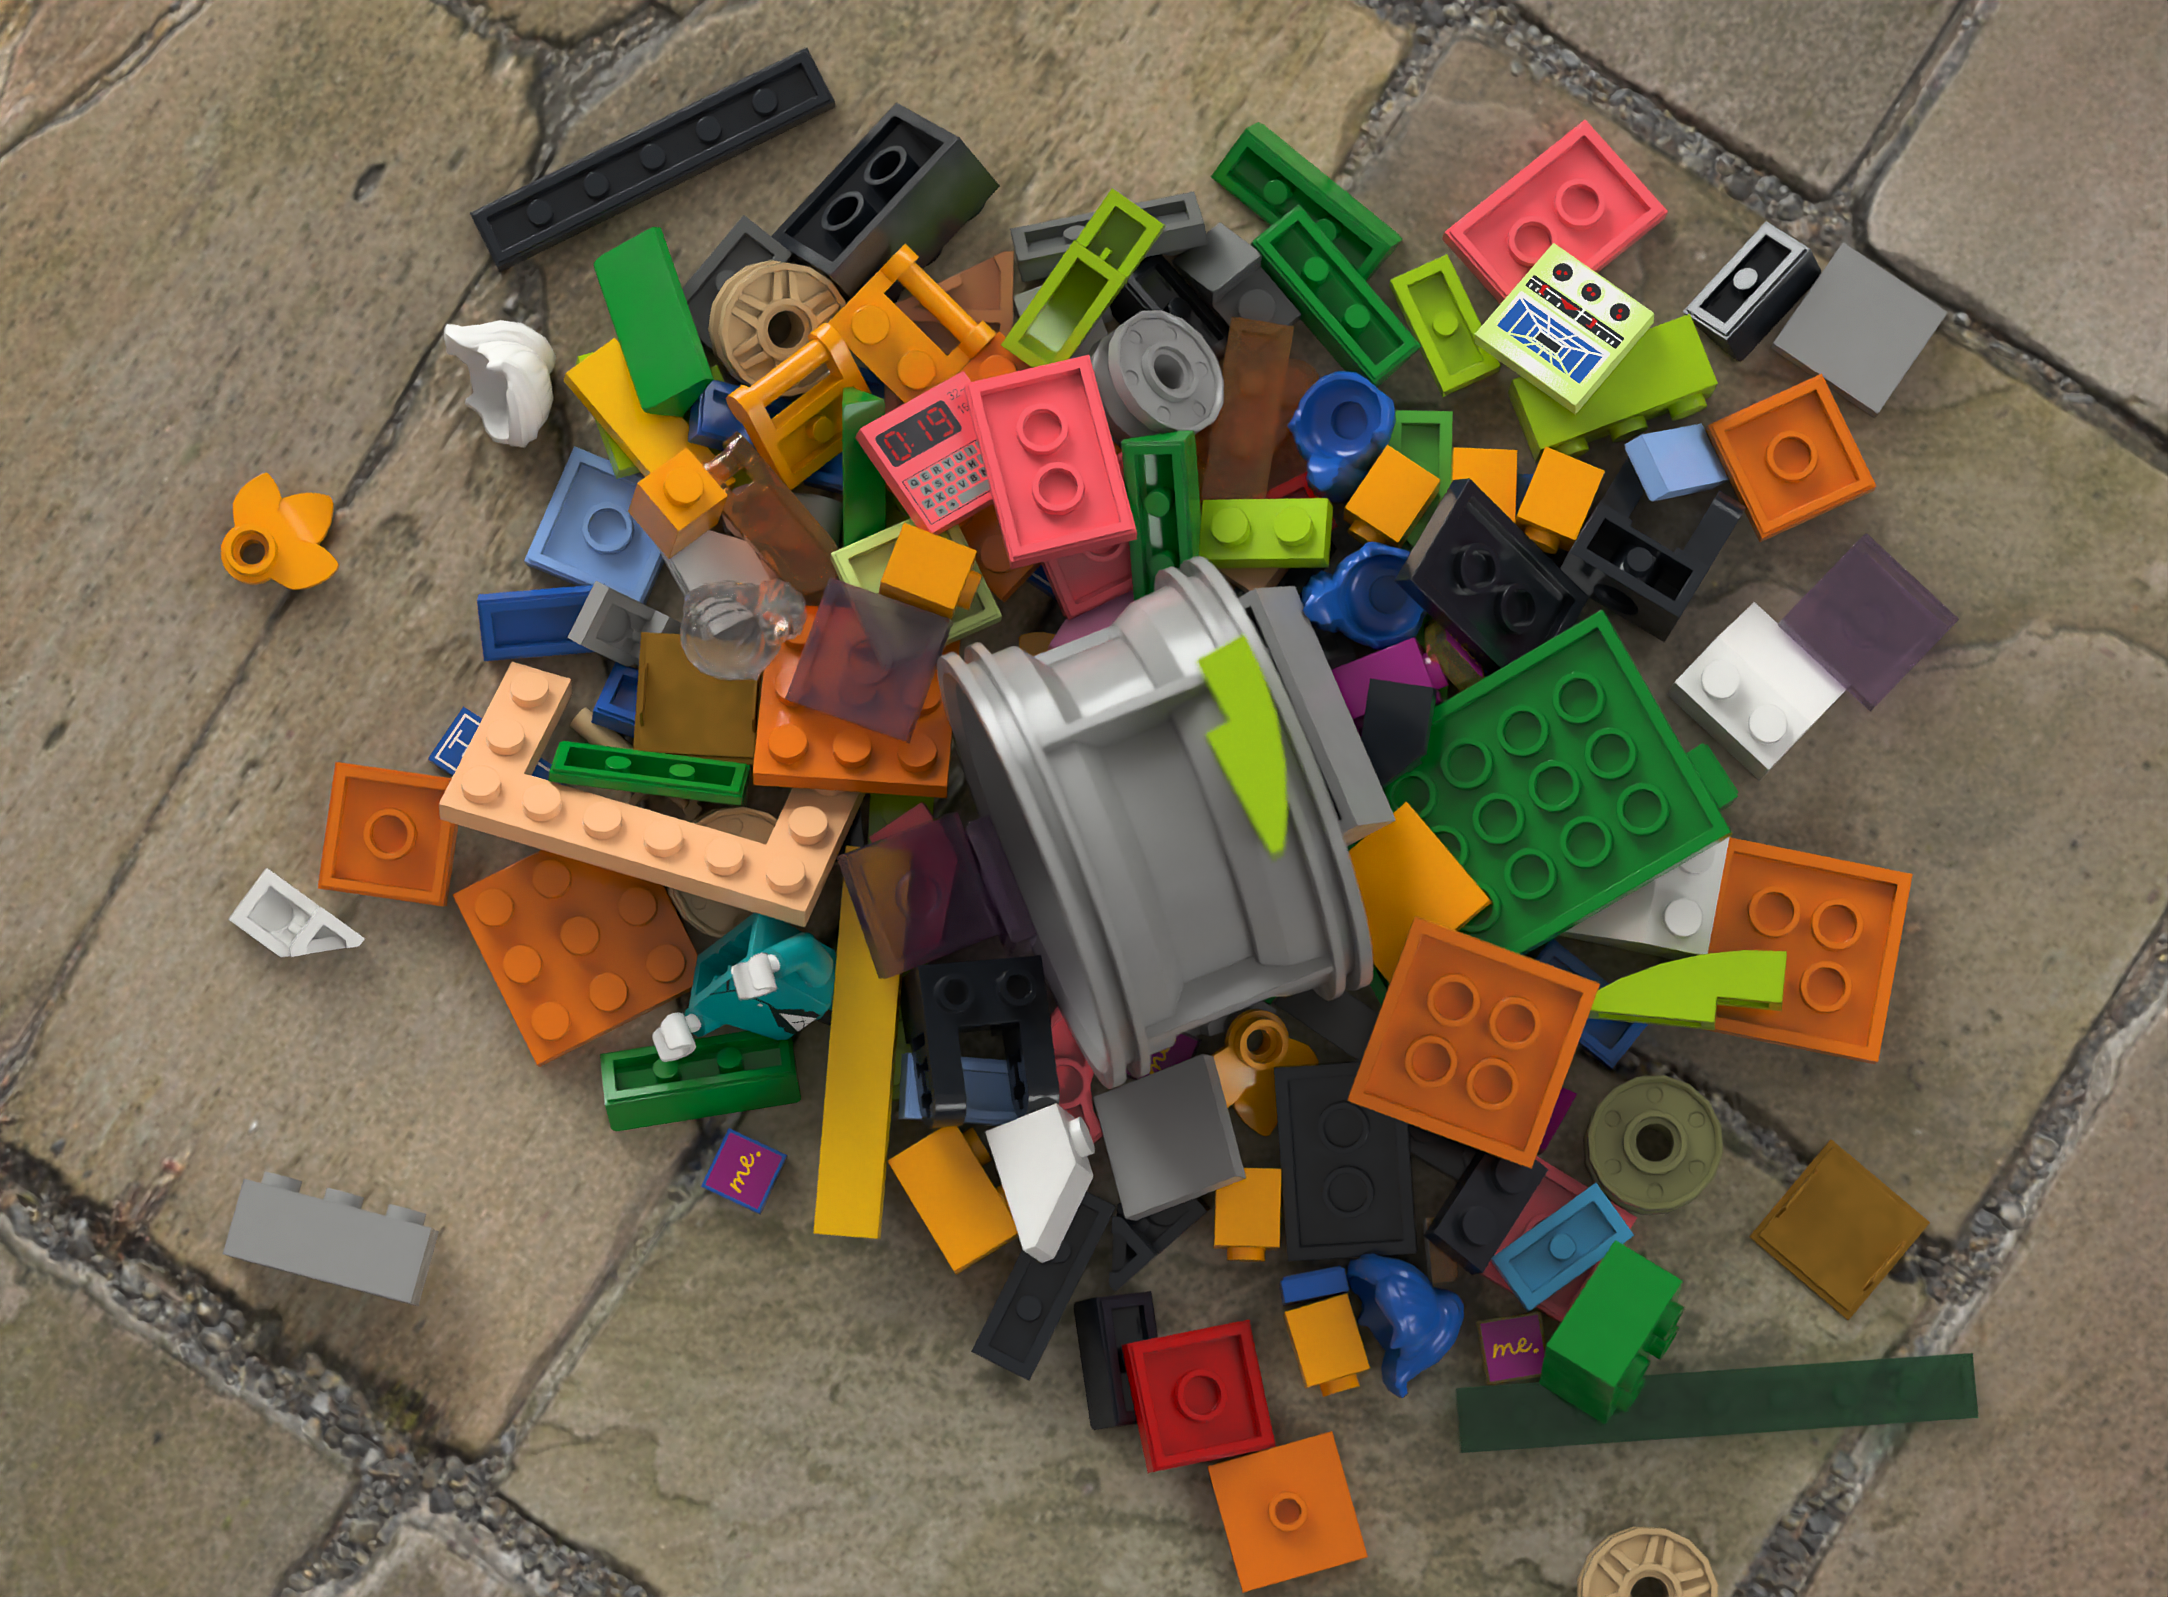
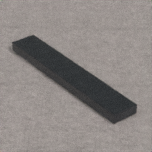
[470,47,836,272]

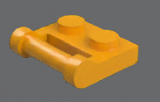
[828,243,996,404]
[726,323,871,492]

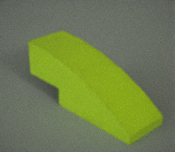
[1001,188,1166,368]
[1196,634,1288,863]
[1588,950,1787,1030]

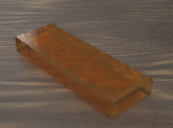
[1200,316,1294,505]

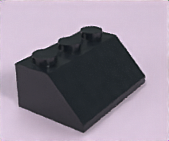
[771,103,1000,304]

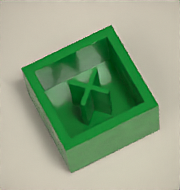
[1539,1240,1685,1425]

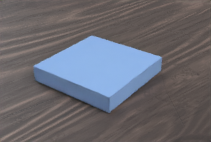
[524,446,664,605]

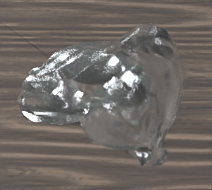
[680,577,807,681]

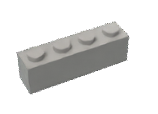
[1237,586,1396,847]

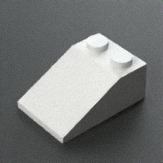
[1559,837,1729,960]

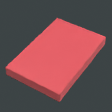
[1442,120,1668,304]
[964,355,1137,569]

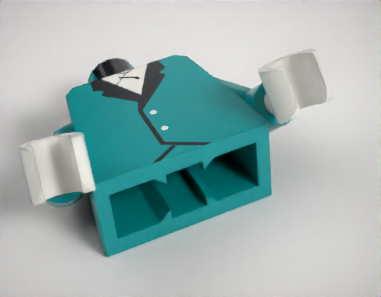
[652,912,837,1062]

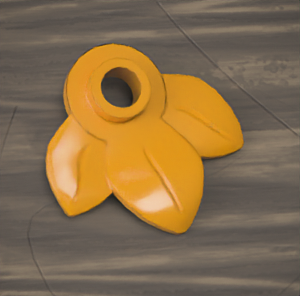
[221,472,339,590]
[1211,1009,1319,1136]

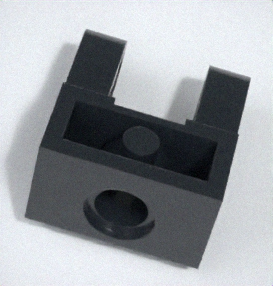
[1560,456,1746,643]
[900,955,1059,1129]

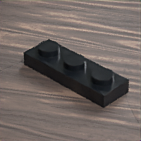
[971,1191,1116,1381]

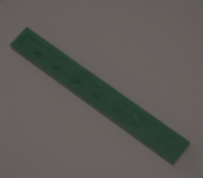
[1455,1353,1979,1454]

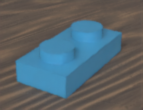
[1491,1183,1634,1312]

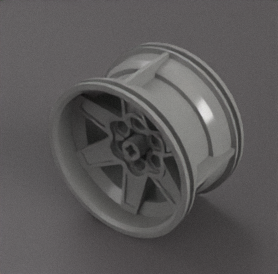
[937,556,1373,1089]

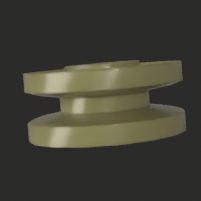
[1583,1075,1723,1215]

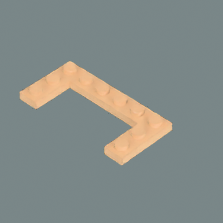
[439,662,866,927]

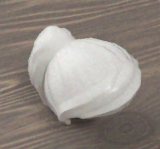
[444,320,556,448]

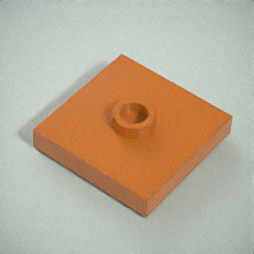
[1705,374,1877,542]
[318,762,458,907]
[1207,1431,1368,1593]

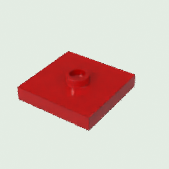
[1121,1319,1276,1473]

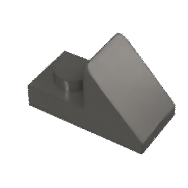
[1172,222,1301,358]

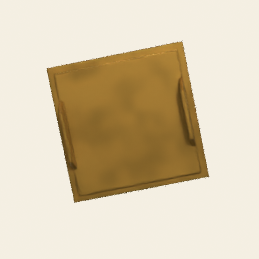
[633,632,767,766]
[1749,1139,1930,1321]

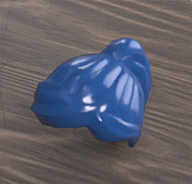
[1287,371,1396,504]
[1301,542,1427,650]
[1346,1253,1464,1398]

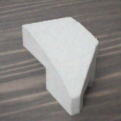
[228,868,365,957]

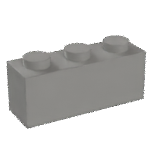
[223,1172,439,1306]

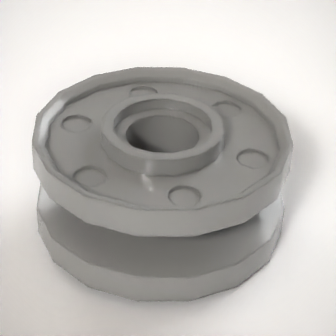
[1088,310,1224,442]

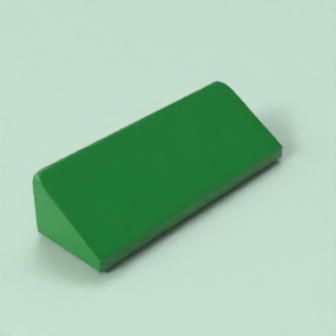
[1211,122,1402,282]
[1250,204,1421,388]
[594,227,713,417]
[842,387,886,547]
[1121,430,1201,601]
[549,741,750,807]
[600,1030,801,1131]

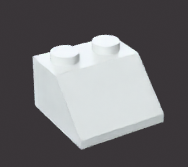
[1667,602,1847,781]

